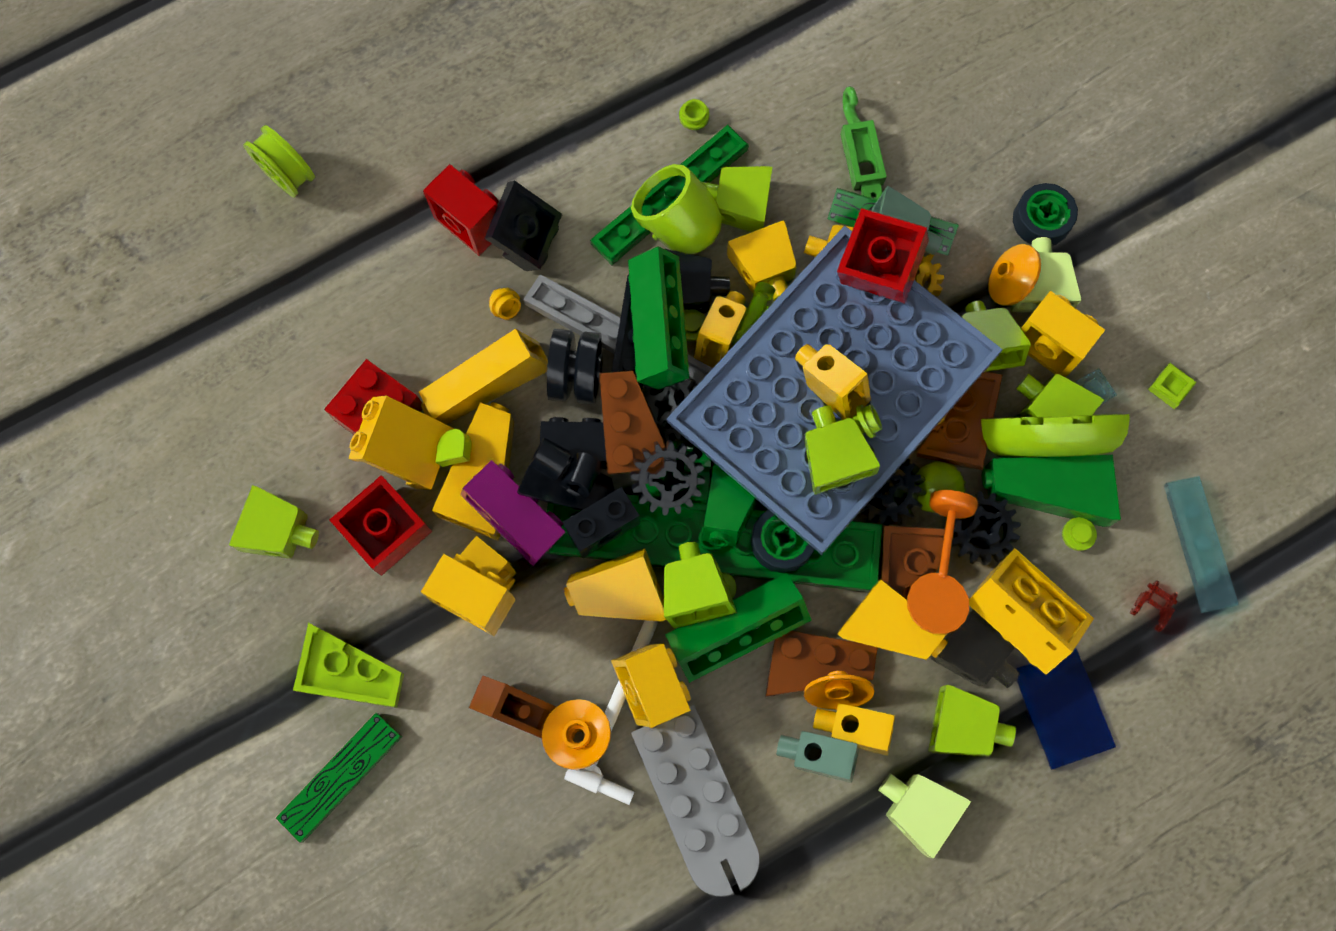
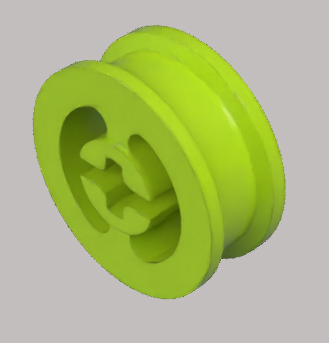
[243,125,316,198]

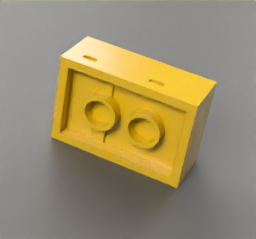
[969,548,1094,675]

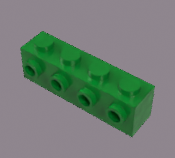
[628,246,690,390]
[665,573,812,683]

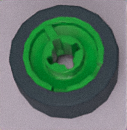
[1013,183,1078,246]
[750,509,815,573]

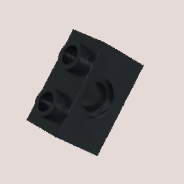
[562,487,640,558]

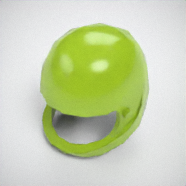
[631,164,722,254]

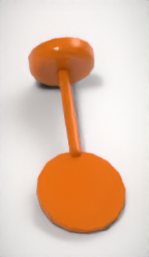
[907,490,978,635]

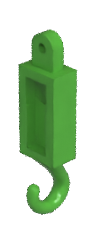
[840,86,887,200]

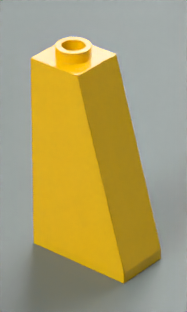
[418,329,548,424]
[432,402,515,541]

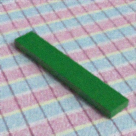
[590,125,749,266]

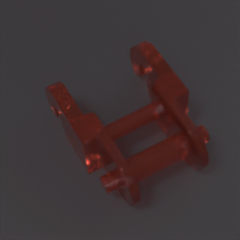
[1130,580,1178,632]

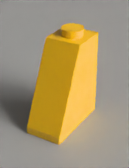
[564,548,666,622]
[837,580,948,660]

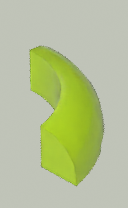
[981,414,1130,457]

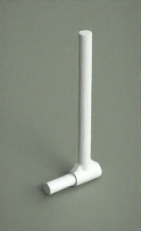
[564,620,658,805]

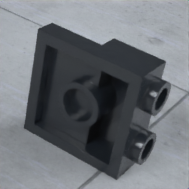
[484,180,562,271]

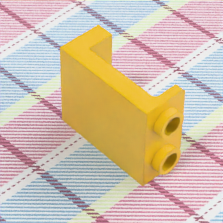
[349,396,454,490]

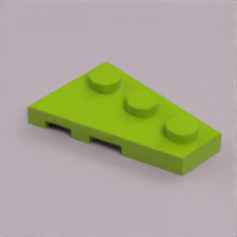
[293,622,404,708]

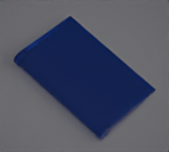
[1012,648,1116,770]

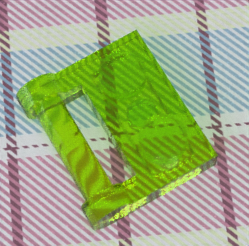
[732,282,776,347]

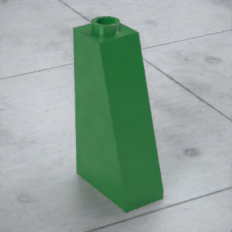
[981,454,1121,527]
[702,463,758,547]

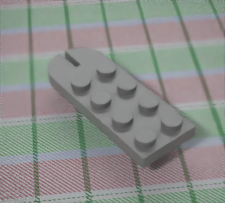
[631,705,759,897]

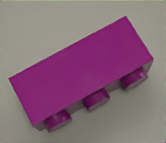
[460,460,565,566]

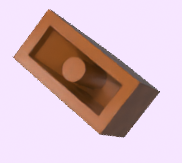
[469,676,556,738]

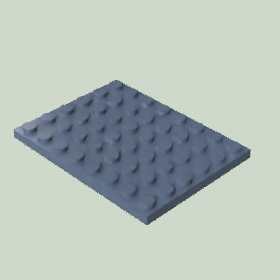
[667,226,1003,555]

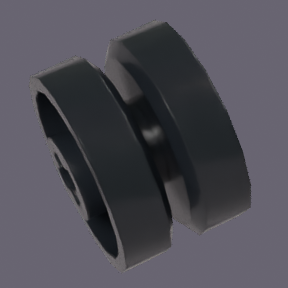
[547,329,603,404]

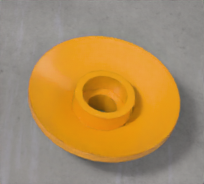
[988,244,1041,306]
[804,671,874,710]
[542,699,611,770]

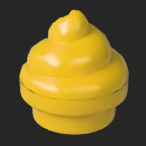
[489,287,521,320]

